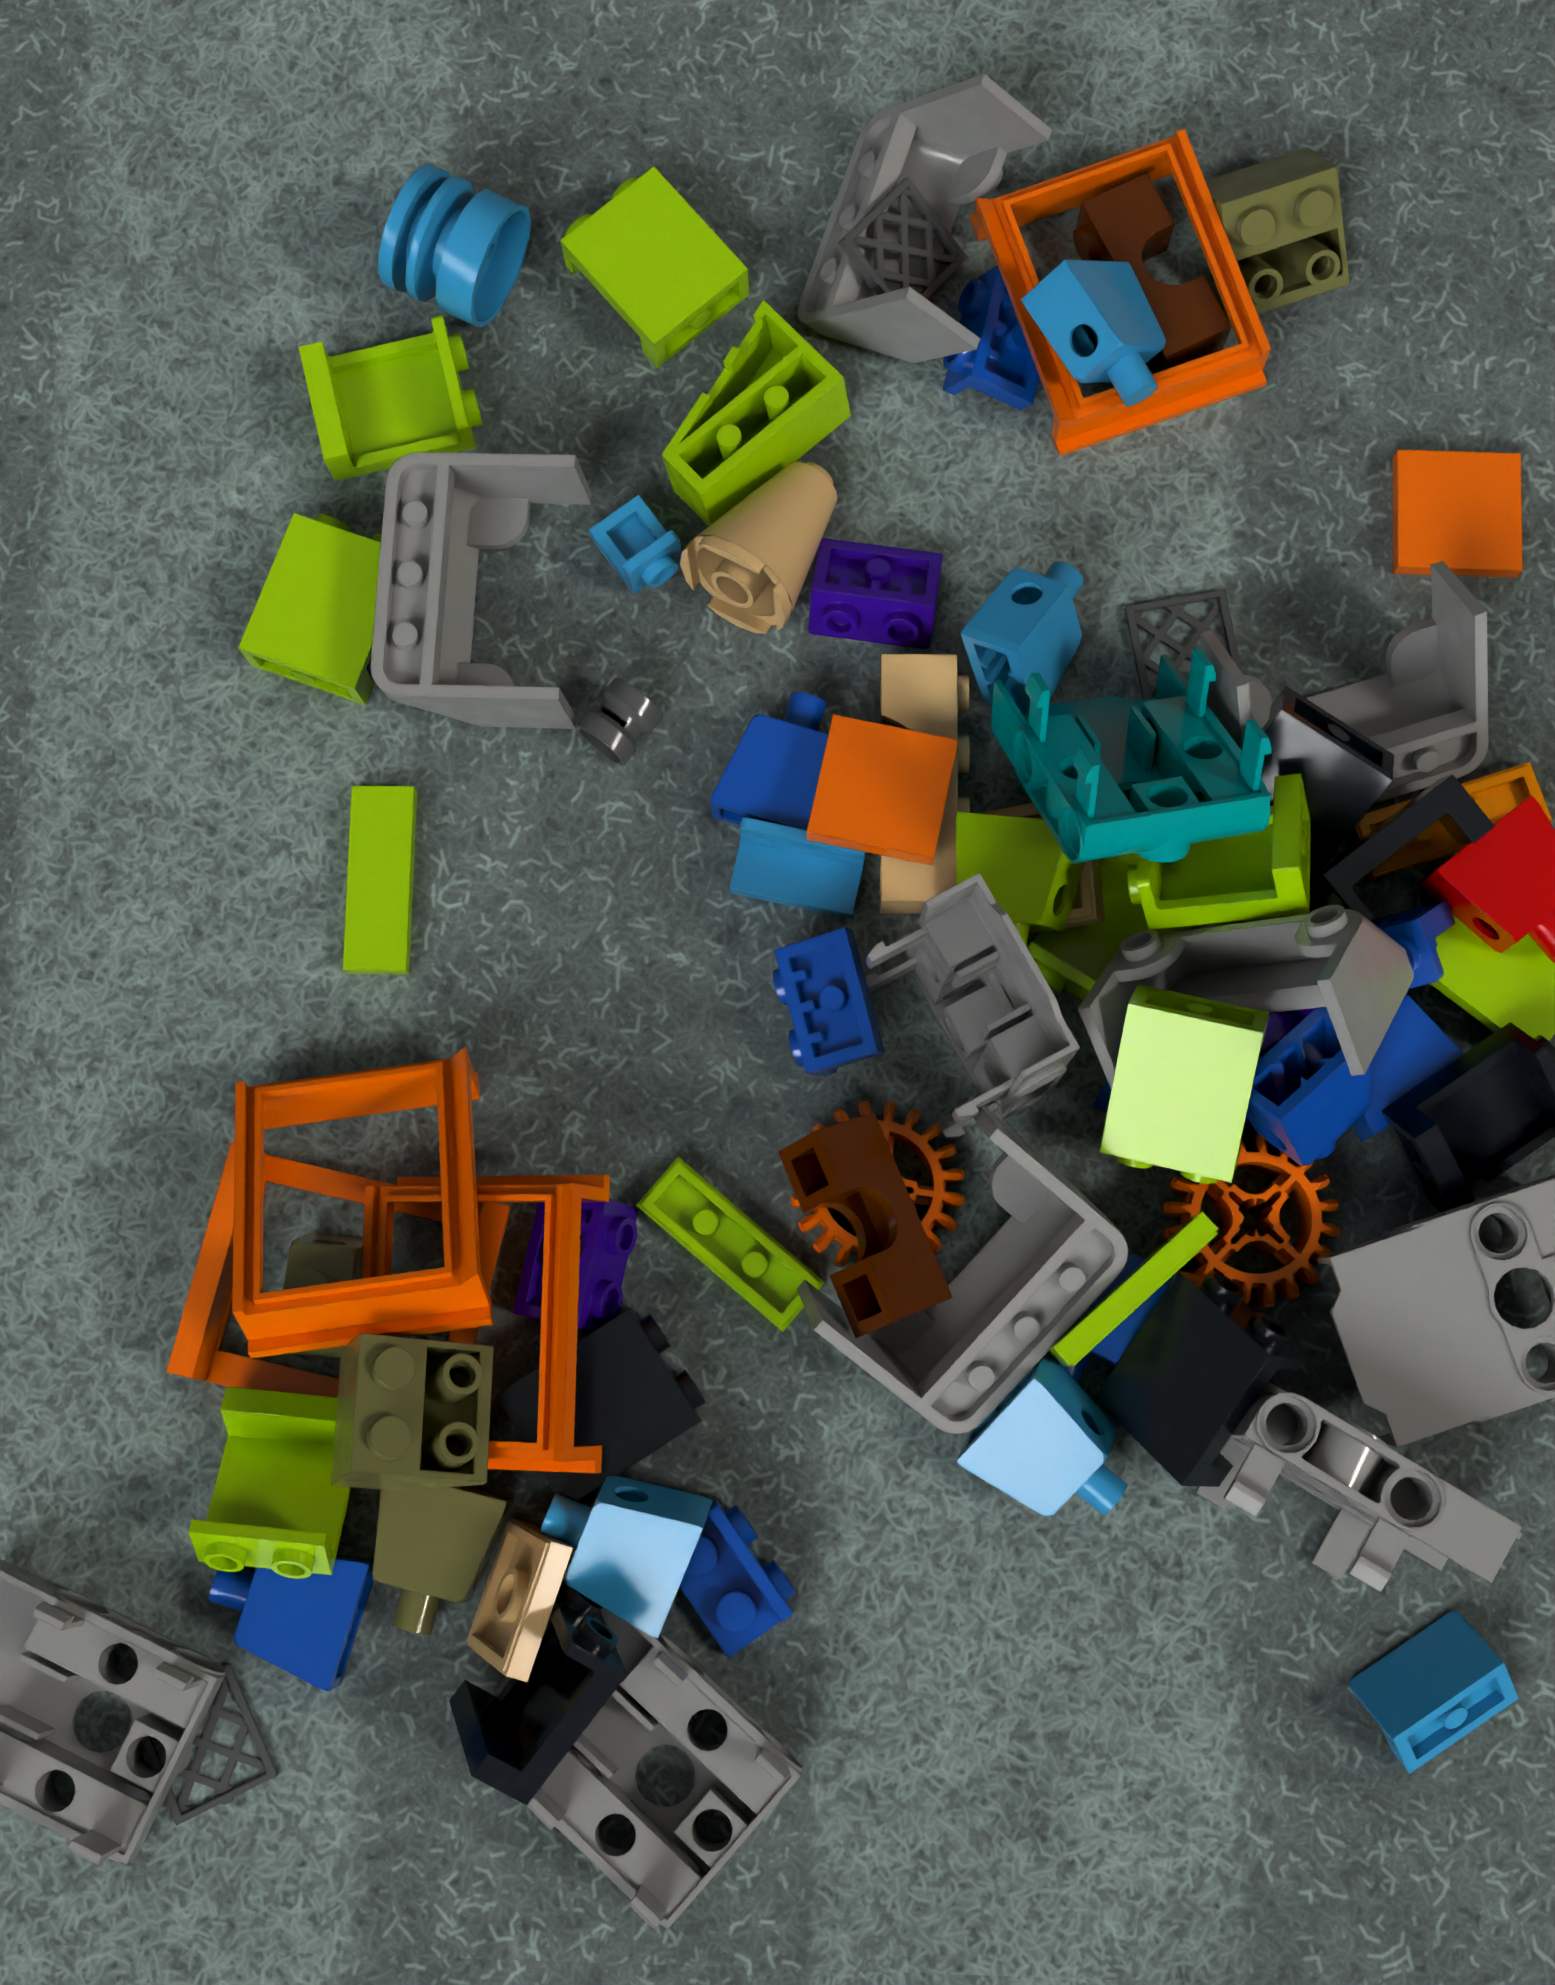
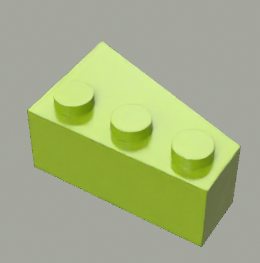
[661,300,851,526]

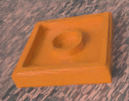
[1392,450,1523,578]
[806,714,959,866]

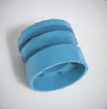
[378,163,531,328]

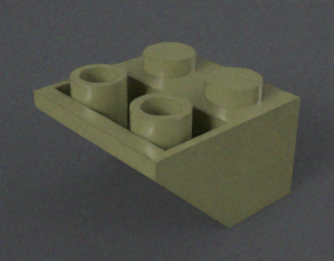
[1206,148,1350,314]
[331,1333,494,1491]

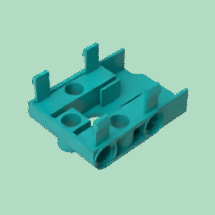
[991,648,1272,863]

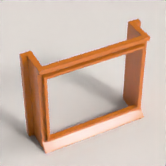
[970,128,1271,456]
[232,1046,493,1359]
[166,1141,511,1397]
[361,1174,610,1473]

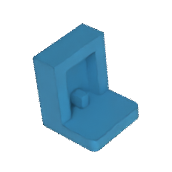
[589,495,682,595]

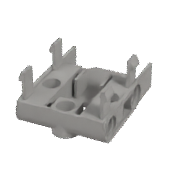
[866,873,1080,1142]
[1316,1175,1555,1447]
[1195,1382,1522,1592]
[0,1560,227,1866]
[500,1607,804,1930]

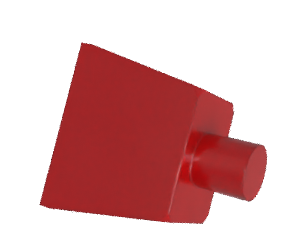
[1420,795,1555,963]

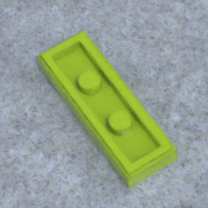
[343,786,417,975]
[636,1157,825,1332]
[1049,1211,1218,1367]

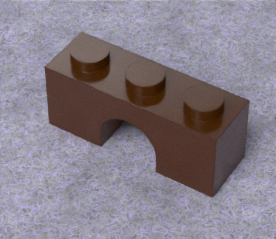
[1073,173,1232,374]
[778,1112,953,1338]

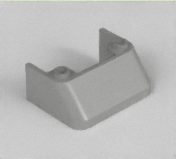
[798,74,1052,363]
[371,452,592,729]
[1200,561,1489,803]
[1078,905,1414,1090]
[797,1095,1128,1434]

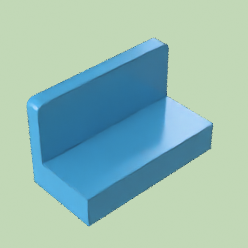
[729,817,866,919]
[1349,1610,1519,1774]

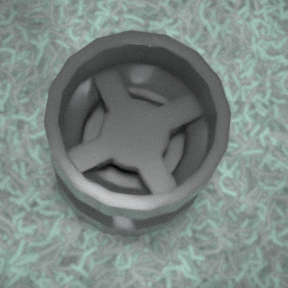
[576,678,663,766]

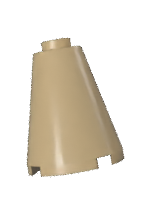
[680,462,837,634]

